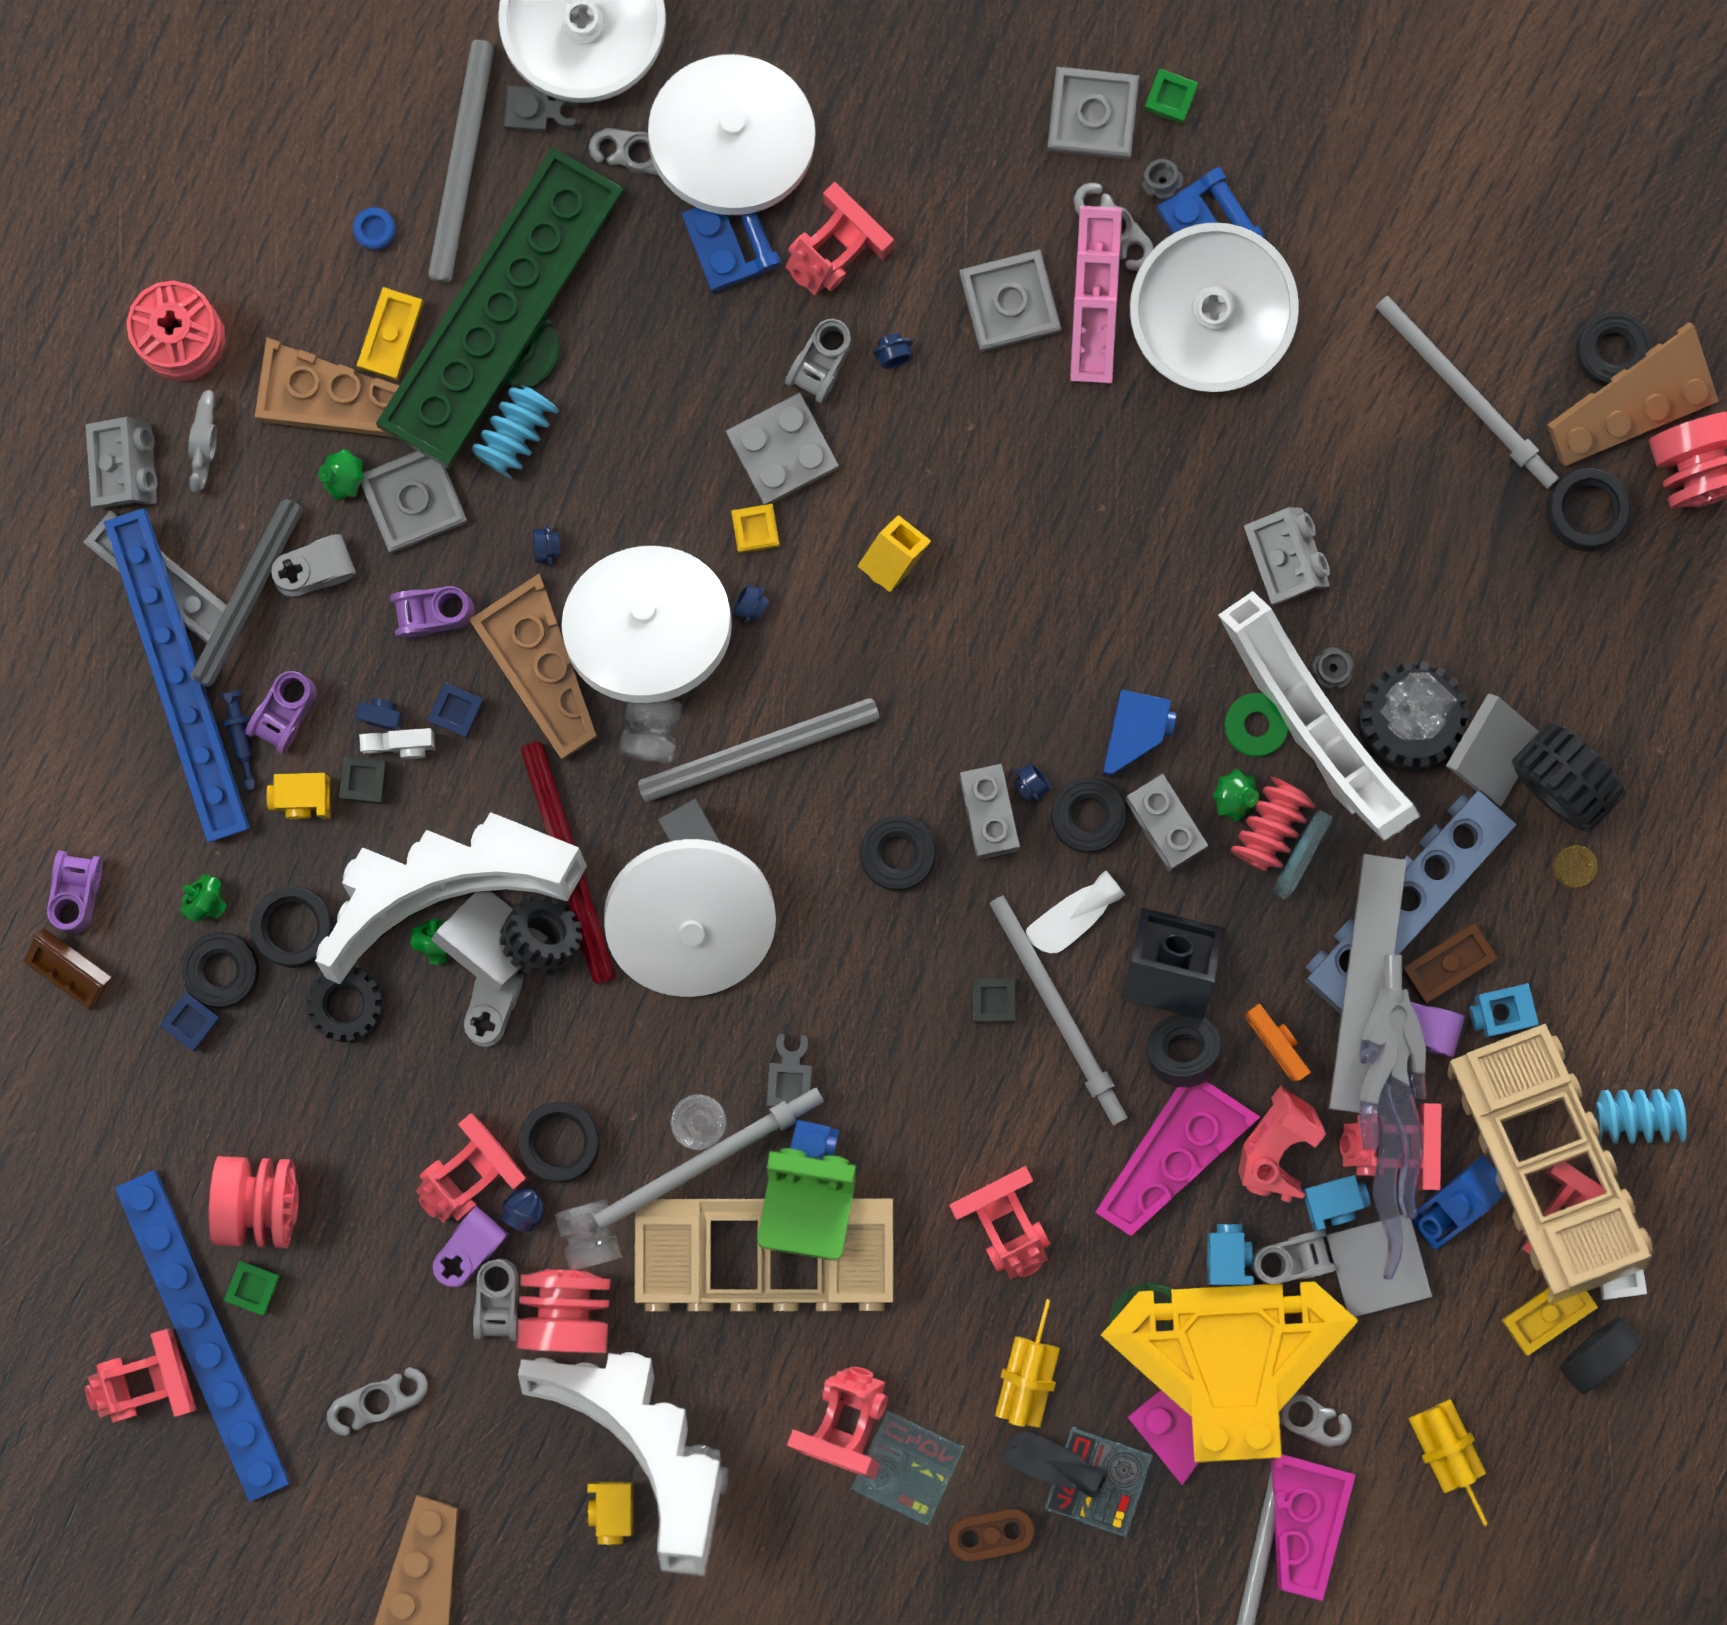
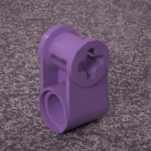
[390,586,475,638]
[245,671,317,755]
[47,850,103,935]
[1410,1002,1465,1058]
[433,1206,509,1288]

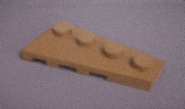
[1548,322,1718,466]
[255,337,399,437]
[469,574,598,761]
[374,1495,459,1625]

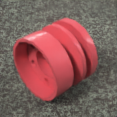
[126,281,226,382]
[1648,412,1727,509]
[209,1156,299,1248]
[517,1269,611,1353]

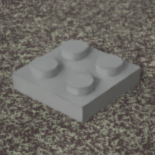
[726,393,839,505]

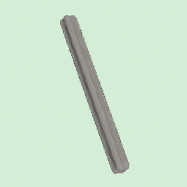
[428,40,495,283]
[638,698,879,802]

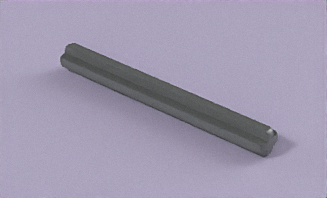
[191,499,303,687]

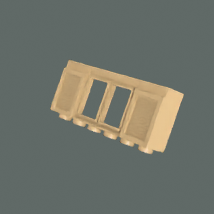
[1447,1024,1653,1305]
[635,1199,893,1311]

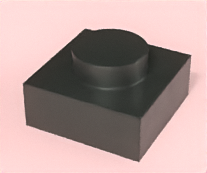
[339,756,387,804]
[972,978,1016,1022]

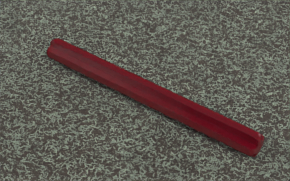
[521,741,615,984]

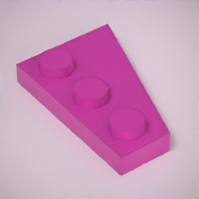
[1271,1454,1355,1601]

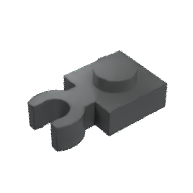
[504,86,579,133]
[766,1034,812,1107]

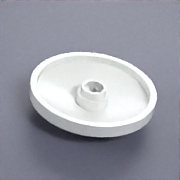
[499,0,666,102]
[648,55,815,215]
[1130,223,1299,392]
[562,546,732,703]
[604,839,776,997]

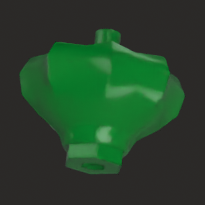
[317,448,365,501]
[1212,768,1260,822]
[179,874,227,922]
[410,918,448,965]

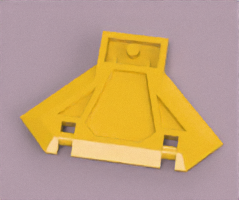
[1101,1282,1358,1463]

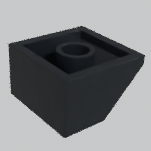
[1121,908,1224,1020]

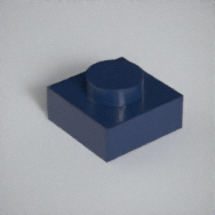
[427,682,484,739]
[355,698,405,731]
[159,992,221,1052]

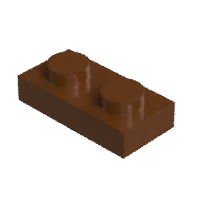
[1402,923,1498,1004]

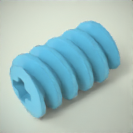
[472,385,559,479]
[1594,1089,1687,1144]

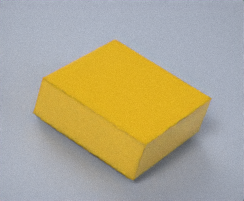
[731,504,780,554]

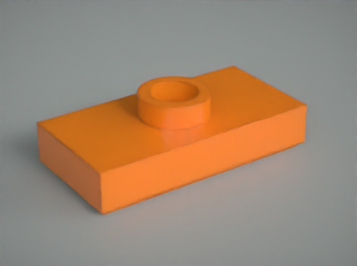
[1244,1003,1311,1083]

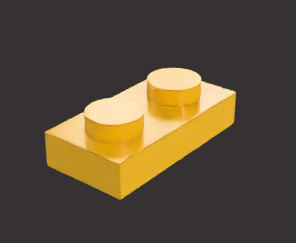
[357,287,424,381]
[1501,1287,1598,1356]

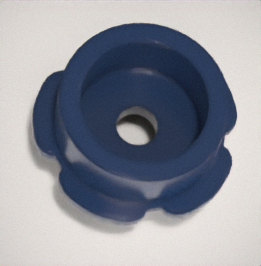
[873,333,913,369]
[533,525,560,566]
[732,584,769,624]
[1013,763,1051,802]

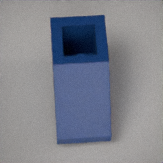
[1410,1155,1507,1250]

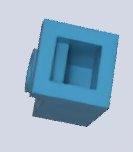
[1469,983,1539,1038]
[1302,1175,1371,1231]
[1207,1224,1253,1285]

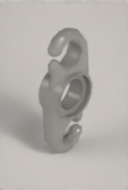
[589,128,659,176]
[1074,183,1153,271]
[188,390,217,494]
[327,1367,428,1436]
[1279,1392,1352,1447]

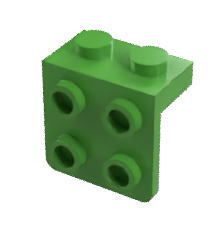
[757,1148,856,1261]

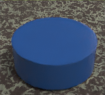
[353,207,396,252]

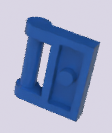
[1156,167,1265,238]
[682,207,782,293]

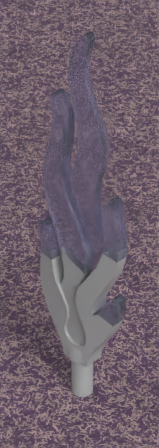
[1359,955,1427,1280]

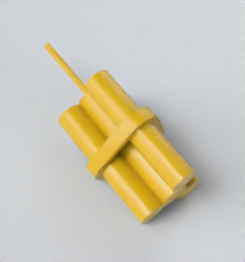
[995,1299,1060,1427]
[1408,1399,1488,1526]

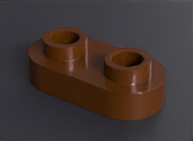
[949,1509,1034,1561]

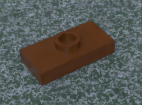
[23,928,111,1011]

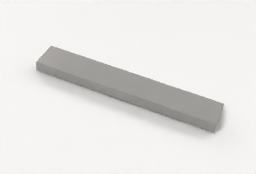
[1329,854,1407,1115]

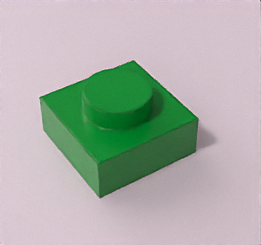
[1144,68,1198,125]
[224,1260,281,1316]

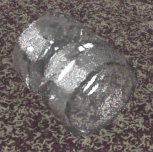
[619,699,683,763]
[670,1094,728,1152]
[554,1199,623,1271]

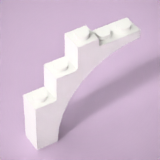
[1218,591,1419,841]
[315,812,587,984]
[518,1352,722,1575]

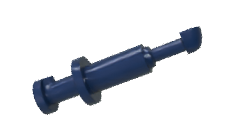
[220,690,256,790]

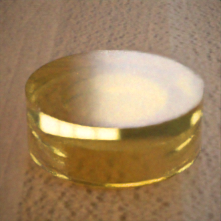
[1553,845,1598,888]

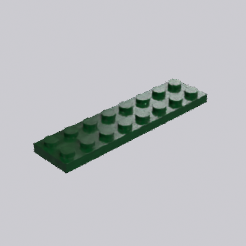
[376,147,624,469]

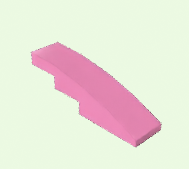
[1070,206,1122,383]

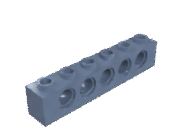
[1304,790,1517,1014]

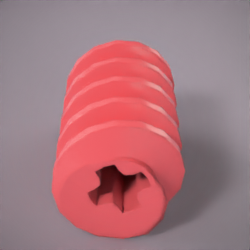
[1230,776,1316,872]

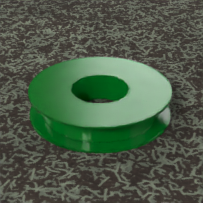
[1224,693,1288,757]

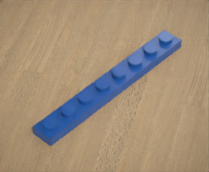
[104,508,250,842]
[115,1170,291,1502]

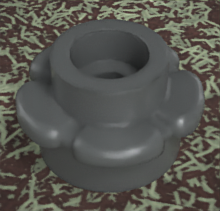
[1142,159,1183,199]
[1312,647,1354,689]

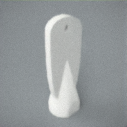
[1026,870,1126,953]

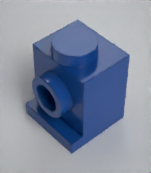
[790,1120,840,1160]

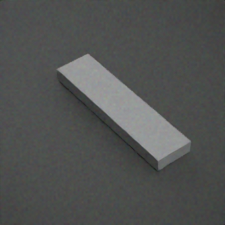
[83,510,227,643]

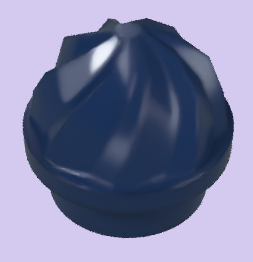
[501,1188,543,1232]

